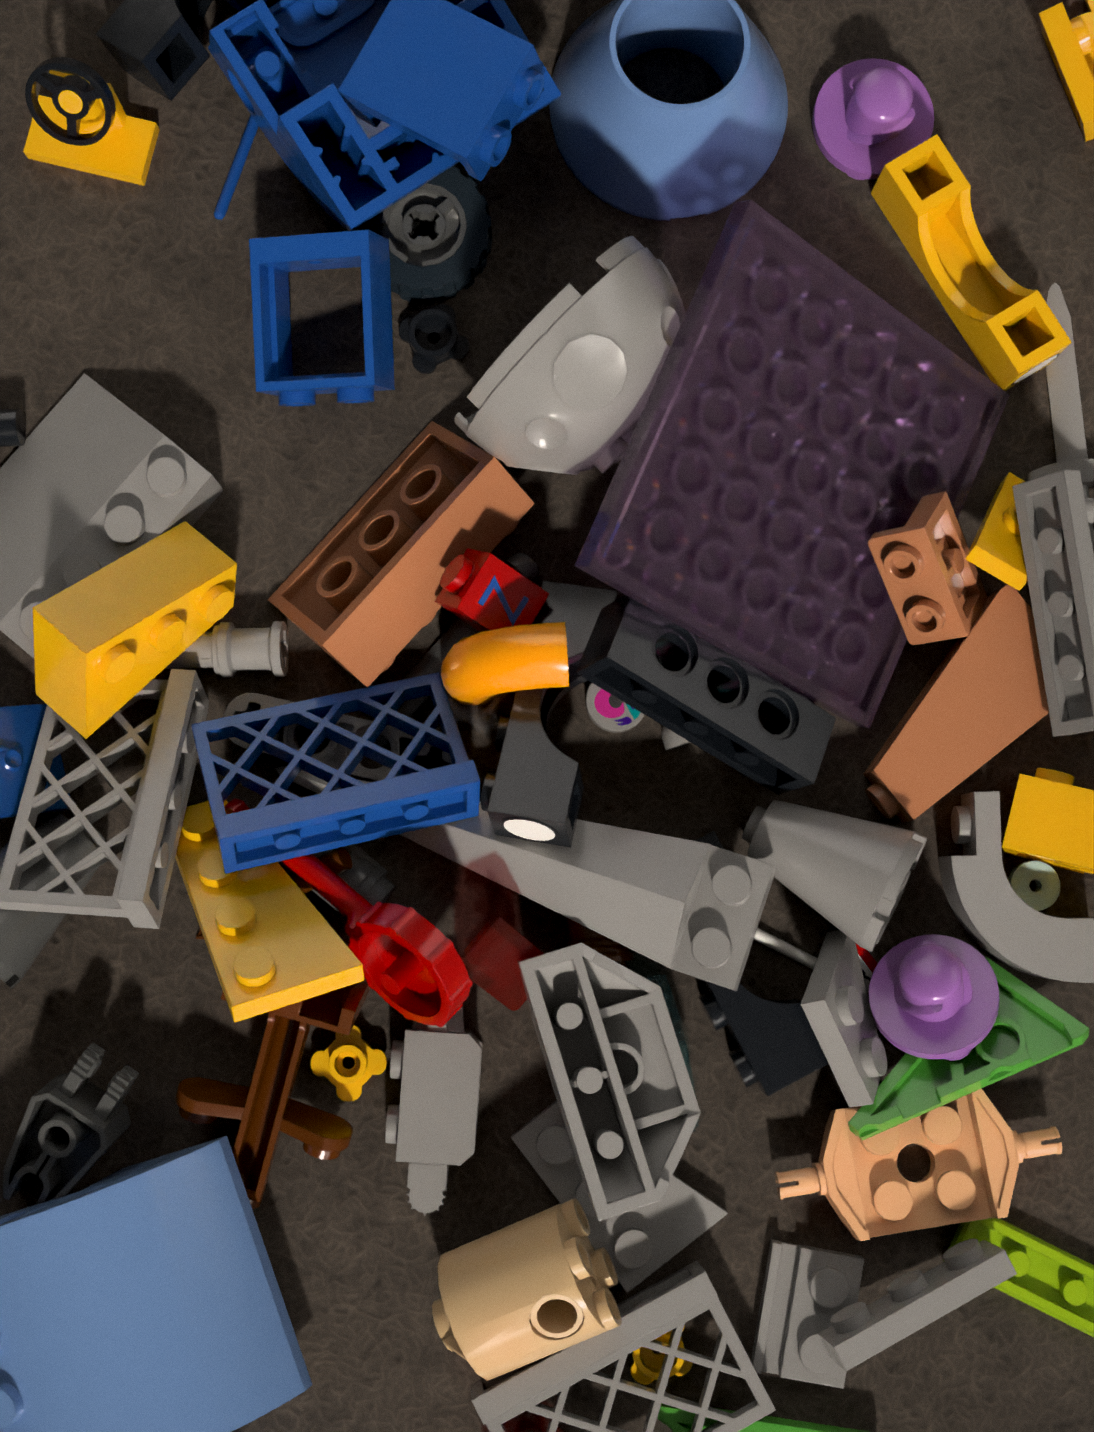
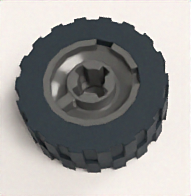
[356,166,492,304]

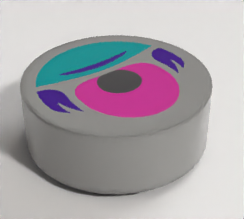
[586,683,644,733]

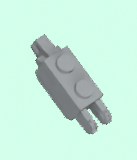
[385,1006,483,1216]

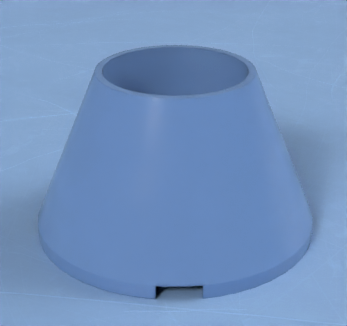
[549,0,788,221]

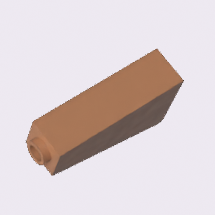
[863,584,1049,822]

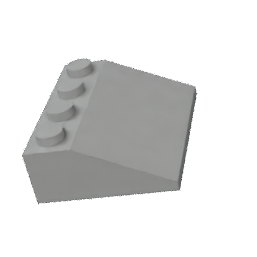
[0,373,223,658]

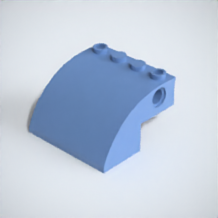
[0,1136,313,1432]

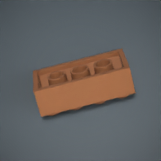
[268,421,535,688]

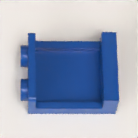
[338,0,545,181]

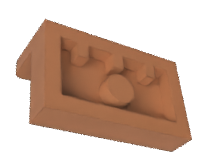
[868,491,988,645]

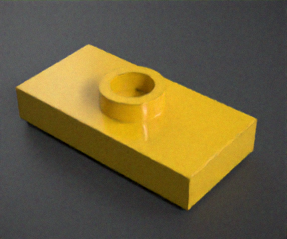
[965,472,1028,591]

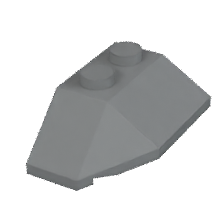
[518,943,701,1221]

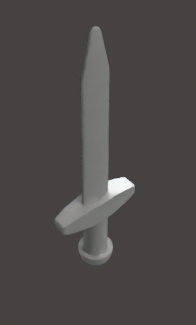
[1027,283,1094,550]

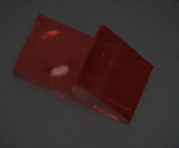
[460,911,545,1011]

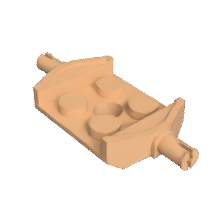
[775,1088,1062,1241]

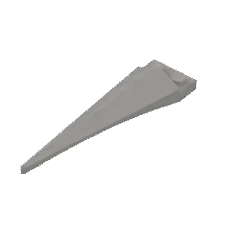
[275,766,777,991]

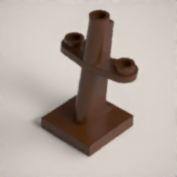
[175,977,370,1209]

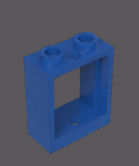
[249,229,395,407]

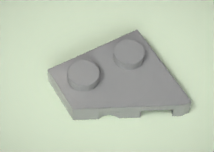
[801,930,887,1108]

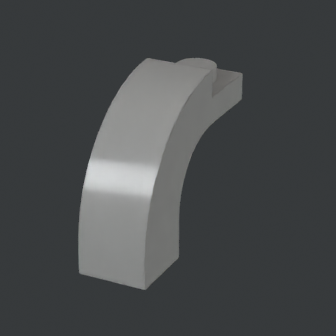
[938,791,1094,983]

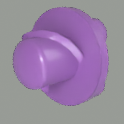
[812,58,934,180]
[869,934,1000,1061]

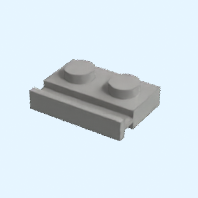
[751,1239,864,1389]

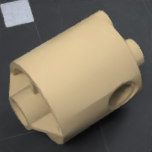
[432,1198,622,1381]

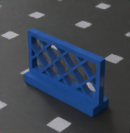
[191,672,480,874]

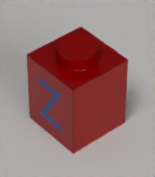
[434,548,549,632]

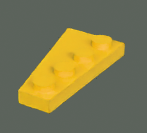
[175,800,364,1023]

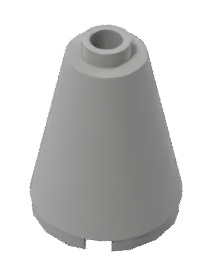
[742,800,927,952]

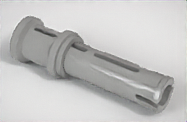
[165,621,288,678]

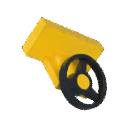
[23,57,160,186]

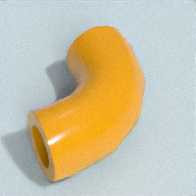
[441,622,569,706]

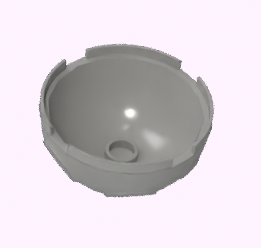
[454,236,686,475]

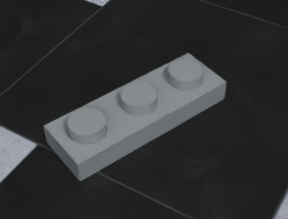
[818,1239,1017,1371]

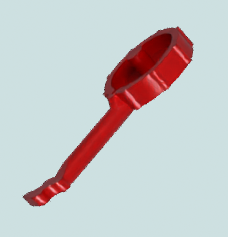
[224,798,473,1028]

